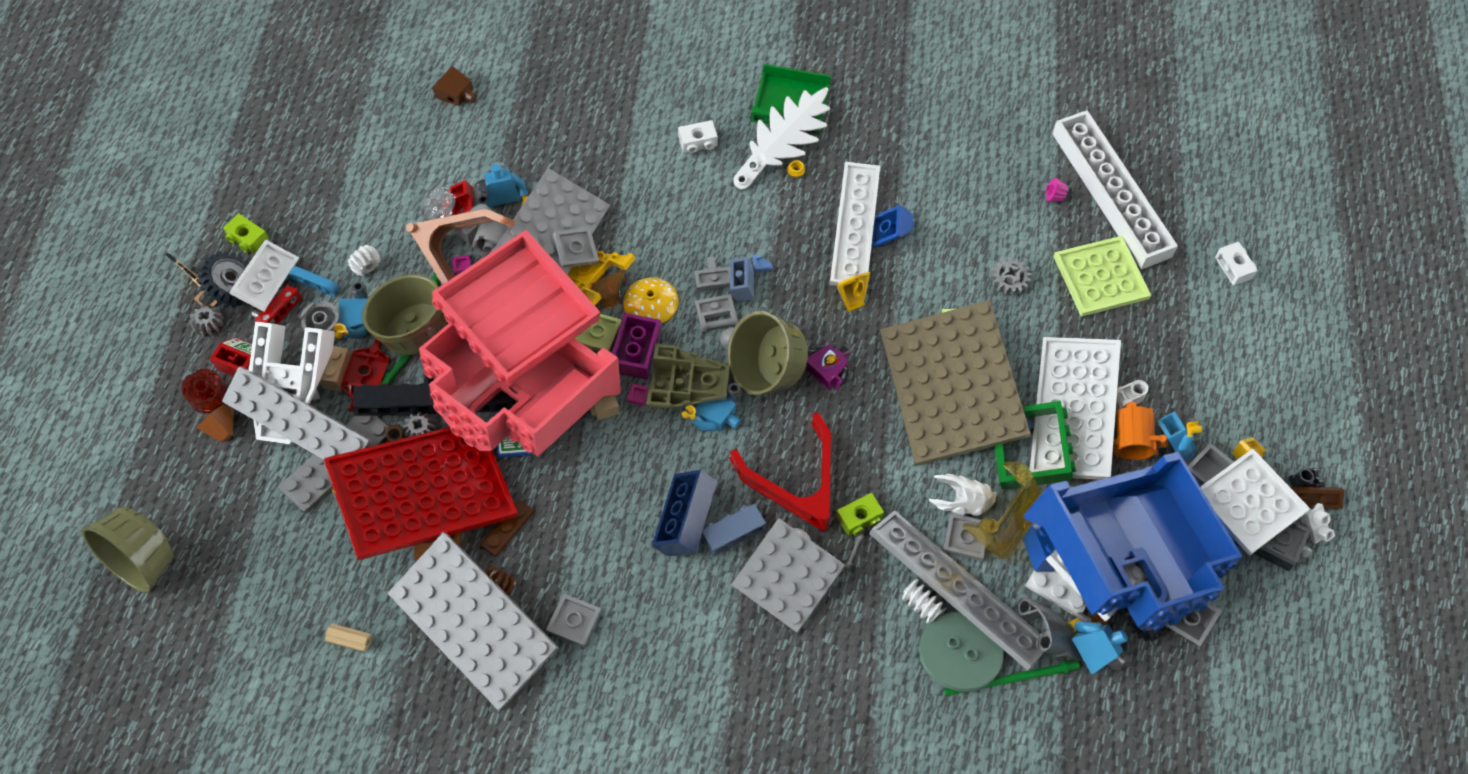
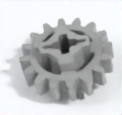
[990,257,1032,296]

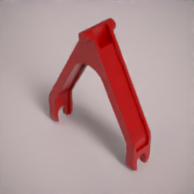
[729,412,831,532]

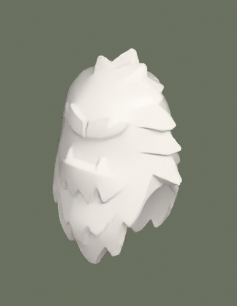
[929,474,997,516]

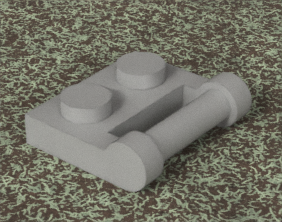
[695,294,738,333]

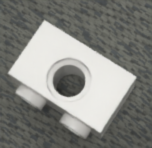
[678,120,717,153]
[1215,242,1258,286]

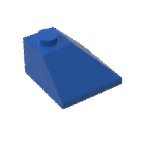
[871,205,914,248]

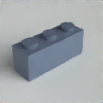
[701,504,766,557]

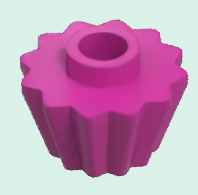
[1046,178,1068,202]

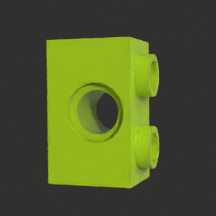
[223,213,269,255]
[836,493,884,536]

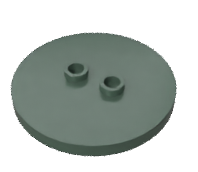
[919,612,1003,692]

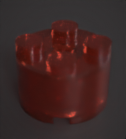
[181,368,227,413]

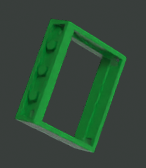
[995,401,1076,489]

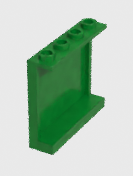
[751,64,831,134]

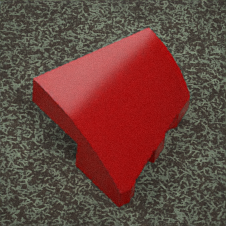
[439,180,475,218]

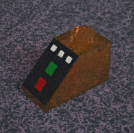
[591,269,627,309]

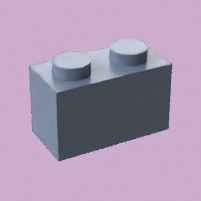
[730,257,754,302]

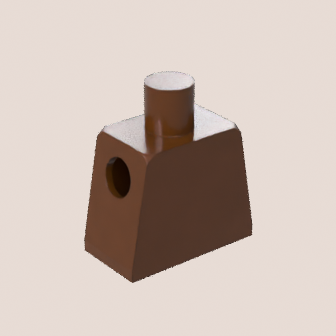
[432,66,477,106]

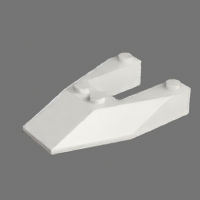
[249,322,335,444]

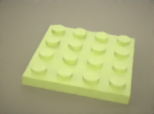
[1053,236,1151,317]

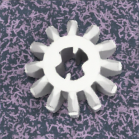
[348,245,381,276]

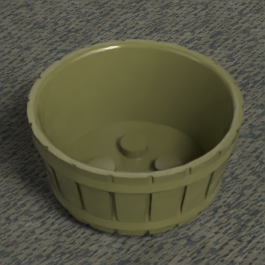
[362,274,447,355]
[727,311,808,395]
[81,506,174,593]

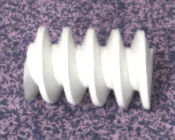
[902,579,947,624]

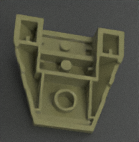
[646,344,730,408]

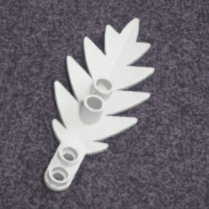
[734,87,830,189]

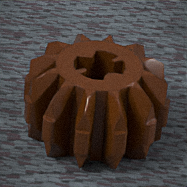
[484,566,517,596]

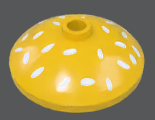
[623,277,679,324]

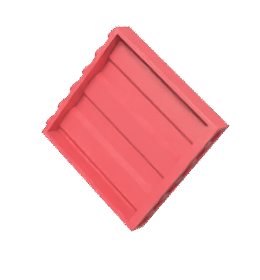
[432,230,600,386]

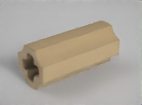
[325,623,372,653]

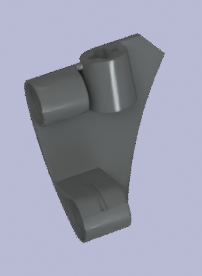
[1016,597,1083,661]

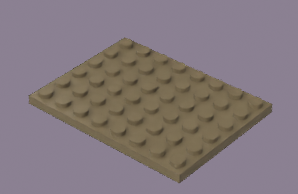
[880,300,1031,466]

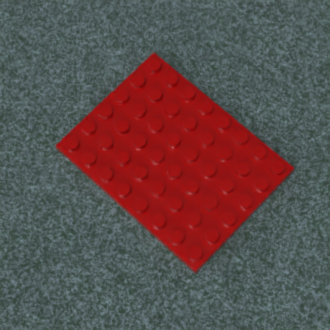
[324,427,518,561]

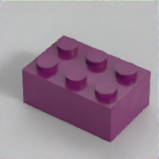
[612,313,662,380]

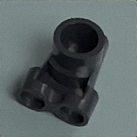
[1288,468,1324,487]

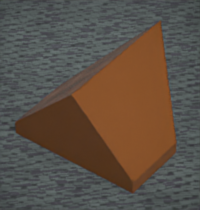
[196,403,234,442]

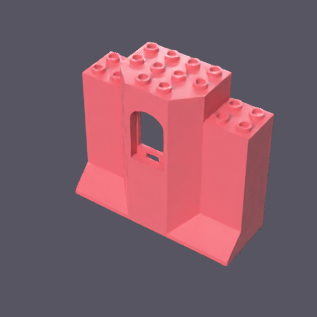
[419,324,621,457]

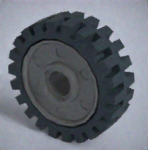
[198,252,250,308]

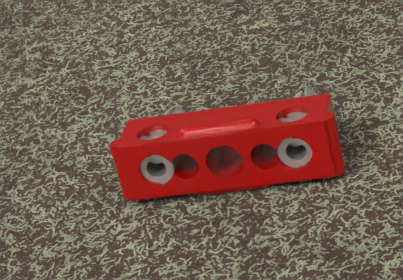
[251,285,302,325]

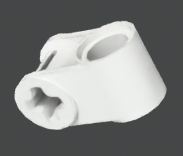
[1116,380,1148,411]

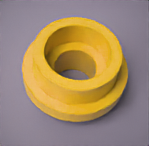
[788,160,805,177]

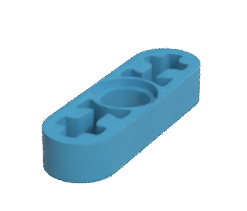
[288,266,340,297]

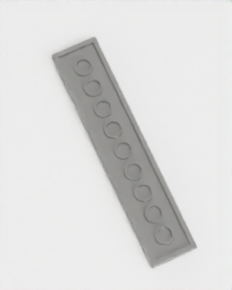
[869,510,1045,670]

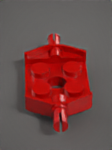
[340,339,391,413]

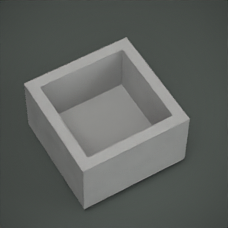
[1188,443,1234,487]

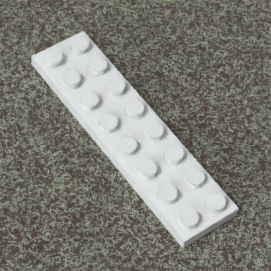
[830,162,880,286]

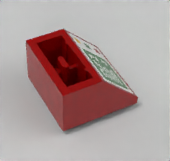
[210,337,252,376]

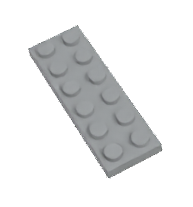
[278,415,389,513]

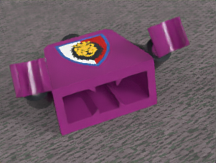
[805,345,850,391]

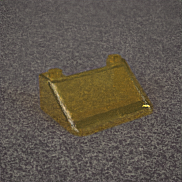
[962,462,1042,559]

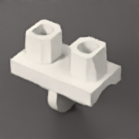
[1301,503,1335,544]

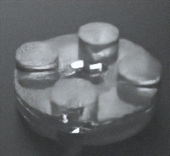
[420,187,455,220]

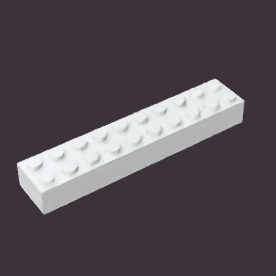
[1052,110,1178,270]

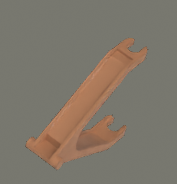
[406,209,516,285]

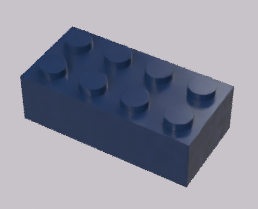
[652,470,717,556]

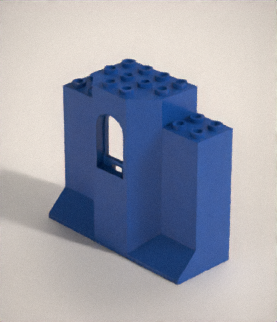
[1023,452,1243,631]

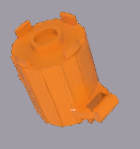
[1113,402,1169,460]

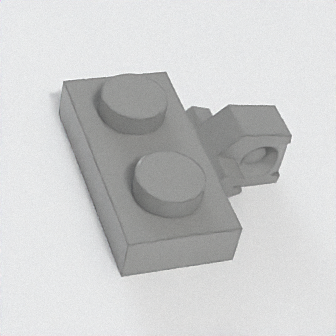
[694,256,730,291]

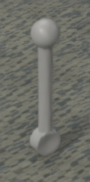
[845,533,865,570]

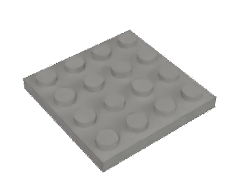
[731,518,846,633]

